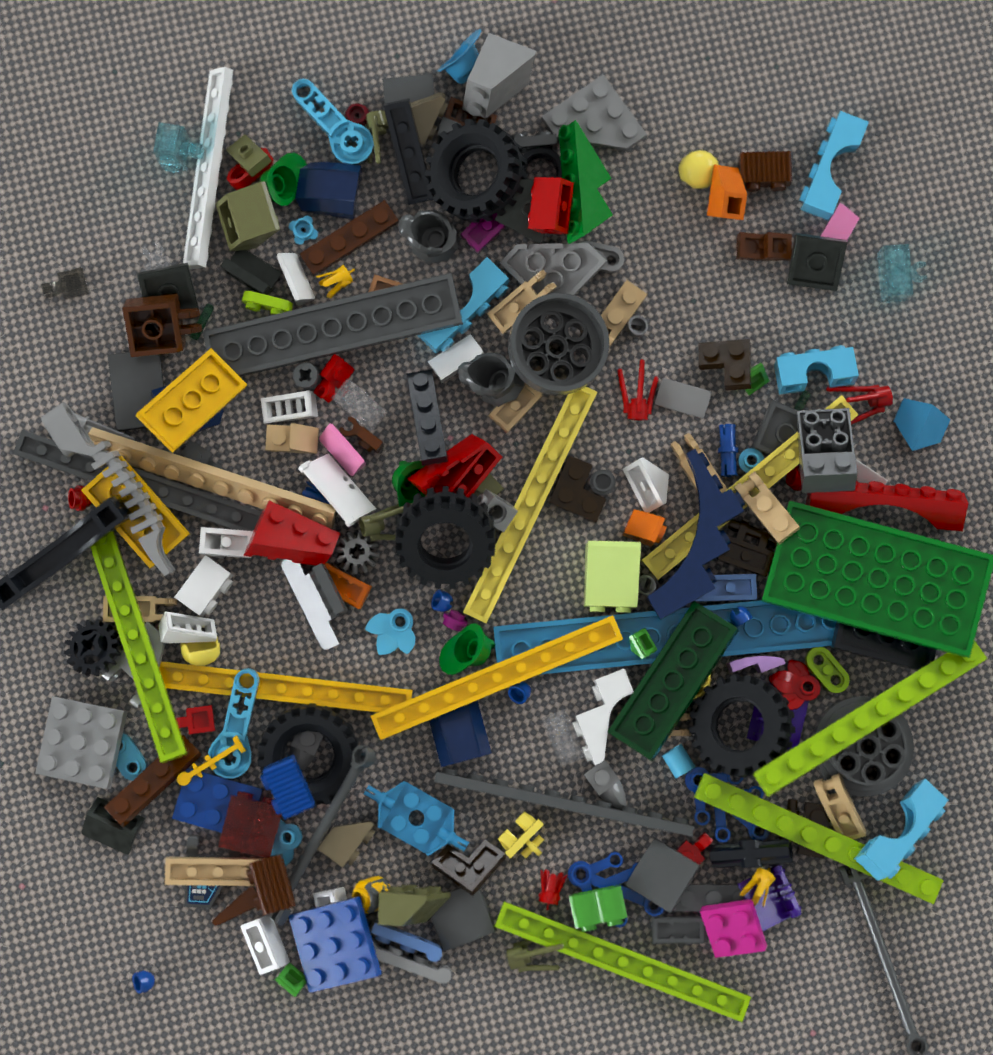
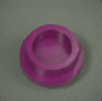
[443,610,468,631]

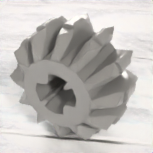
[335,530,380,575]

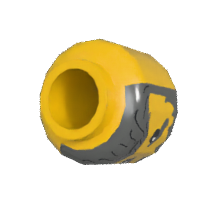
[352,876,390,914]

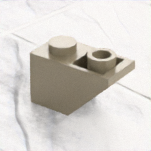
[411,92,448,145]
[318,820,376,868]

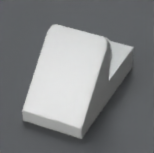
[199,527,253,559]

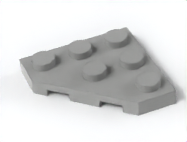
[541,74,647,151]
[500,243,608,296]

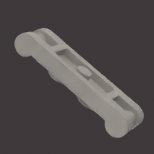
[372,938,452,983]

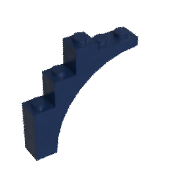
[647,448,745,620]

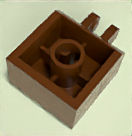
[122,294,203,357]

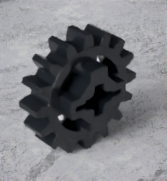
[64,619,122,677]

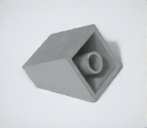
[462,33,537,119]

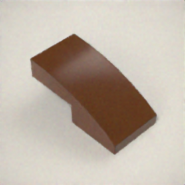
[736,232,792,261]

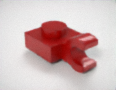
[314,354,355,403]
[176,705,216,735]
[676,831,713,865]

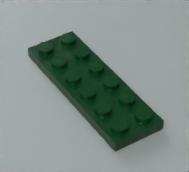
[607,601,739,762]

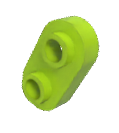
[241,291,294,315]
[805,647,850,693]

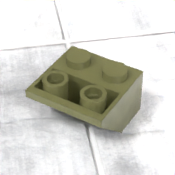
[215,181,280,251]
[378,884,451,926]

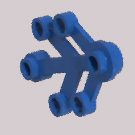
[685,767,770,842]
[568,851,664,927]

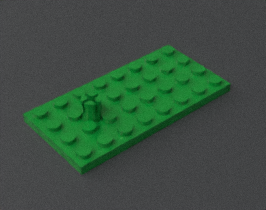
[762,500,993,658]

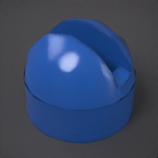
[431,590,453,612]
[730,606,753,627]
[508,681,531,704]
[132,971,155,994]

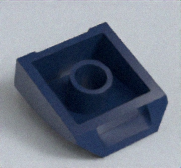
[295,162,362,220]
[429,700,492,767]

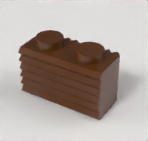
[737,151,792,192]
[246,854,296,915]

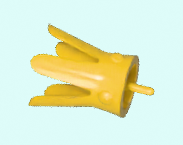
[316,265,355,299]
[740,868,775,906]

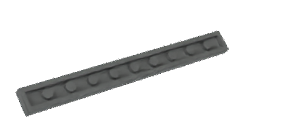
[13,430,262,531]
[434,767,695,837]

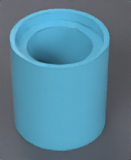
[662,744,695,778]

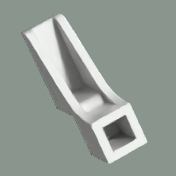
[572,669,634,765]

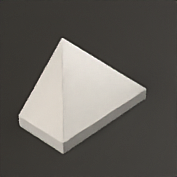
[622,457,669,513]

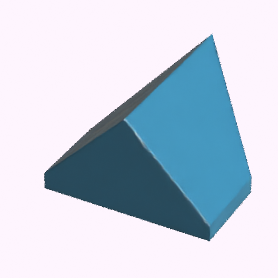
[893,398,950,451]

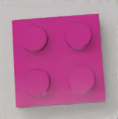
[700,899,767,958]

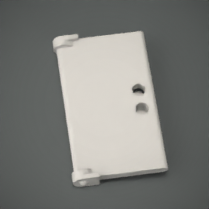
[298,453,376,527]

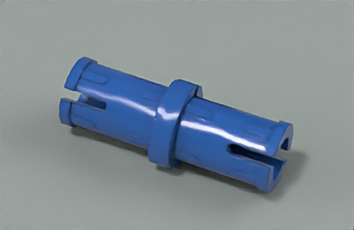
[718,424,739,477]

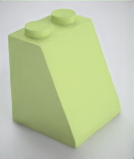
[584,541,641,613]

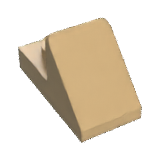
[265,423,319,454]

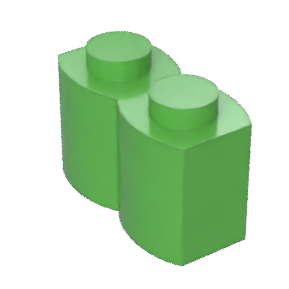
[569,884,628,932]

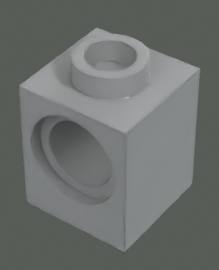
[477,489,518,532]

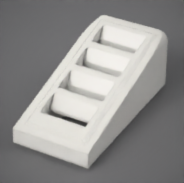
[260,390,318,424]
[159,611,217,643]

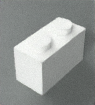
[174,555,234,617]

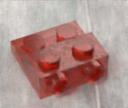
[218,791,282,858]

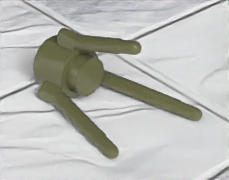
[366,110,390,164]
[359,503,412,542]
[506,939,564,973]

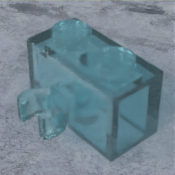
[153,122,205,173]
[877,244,927,303]

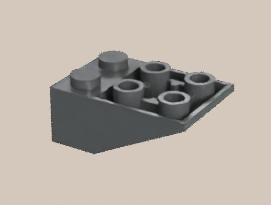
[797,408,858,493]

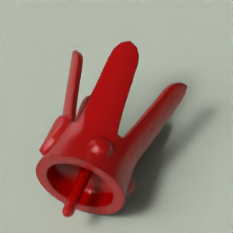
[538,869,567,910]

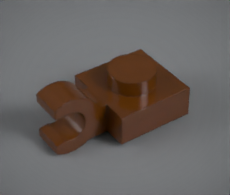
[339,416,384,454]

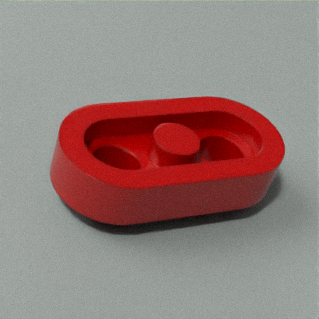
[227,148,273,190]

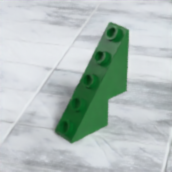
[558,120,613,244]

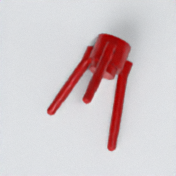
[617,359,659,421]
[826,385,893,425]

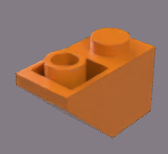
[707,165,747,220]
[623,509,667,547]

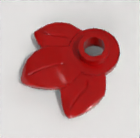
[769,660,821,710]

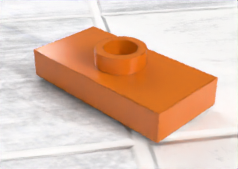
[325,563,372,609]

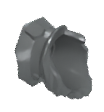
[398,210,460,264]
[458,353,525,407]

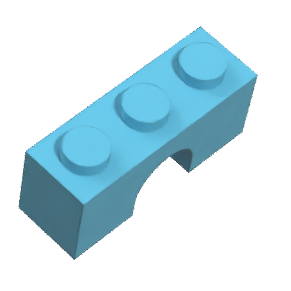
[774,345,859,395]

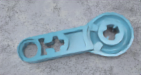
[292,79,374,165]
[208,668,259,779]

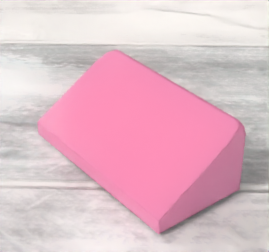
[821,203,860,240]
[319,423,366,476]

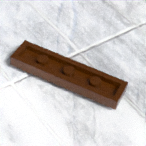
[299,200,399,277]
[104,735,202,828]

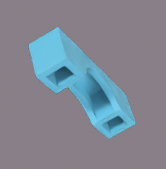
[799,111,869,221]
[418,257,509,354]
[854,779,949,881]

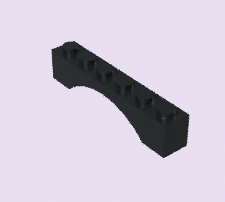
[0,495,131,611]

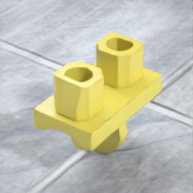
[498,811,544,859]

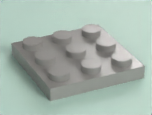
[35,696,128,789]

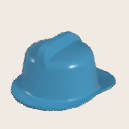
[437,29,481,84]

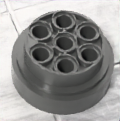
[508,293,609,395]
[811,696,914,797]

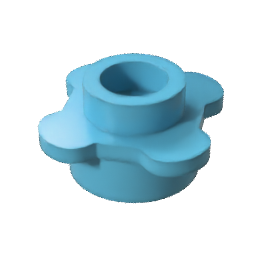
[289,216,318,245]

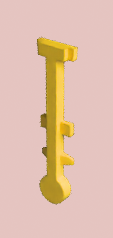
[177,735,247,786]

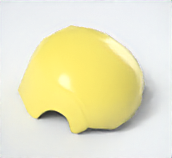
[678,150,719,189]
[180,637,220,666]

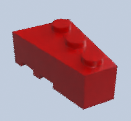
[407,434,502,498]
[243,500,340,566]

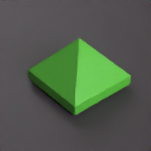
[745,363,769,396]
[629,628,657,659]
[275,962,306,997]

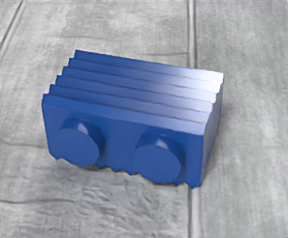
[261,754,315,820]

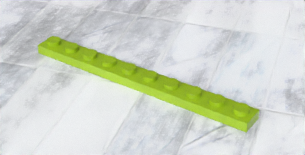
[91,530,188,763]
[753,640,988,797]
[694,773,944,904]
[494,901,751,1022]

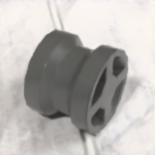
[293,362,323,391]

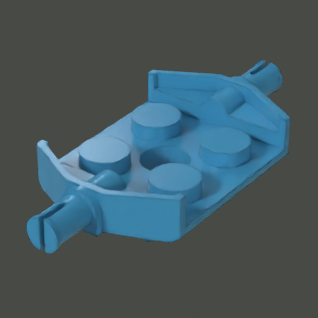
[363,781,469,856]

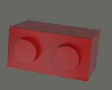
[528,177,574,234]

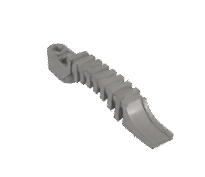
[41,402,175,576]

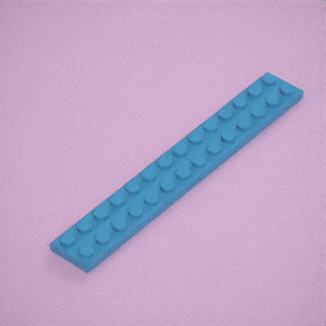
[493,600,836,675]

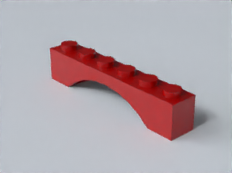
[805,481,969,532]

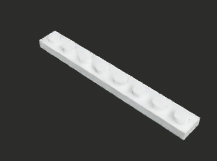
[183,67,233,269]

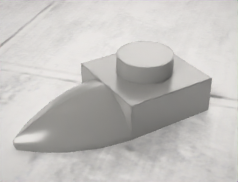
[289,731,324,771]
[583,759,626,809]

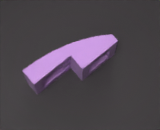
[726,656,786,674]

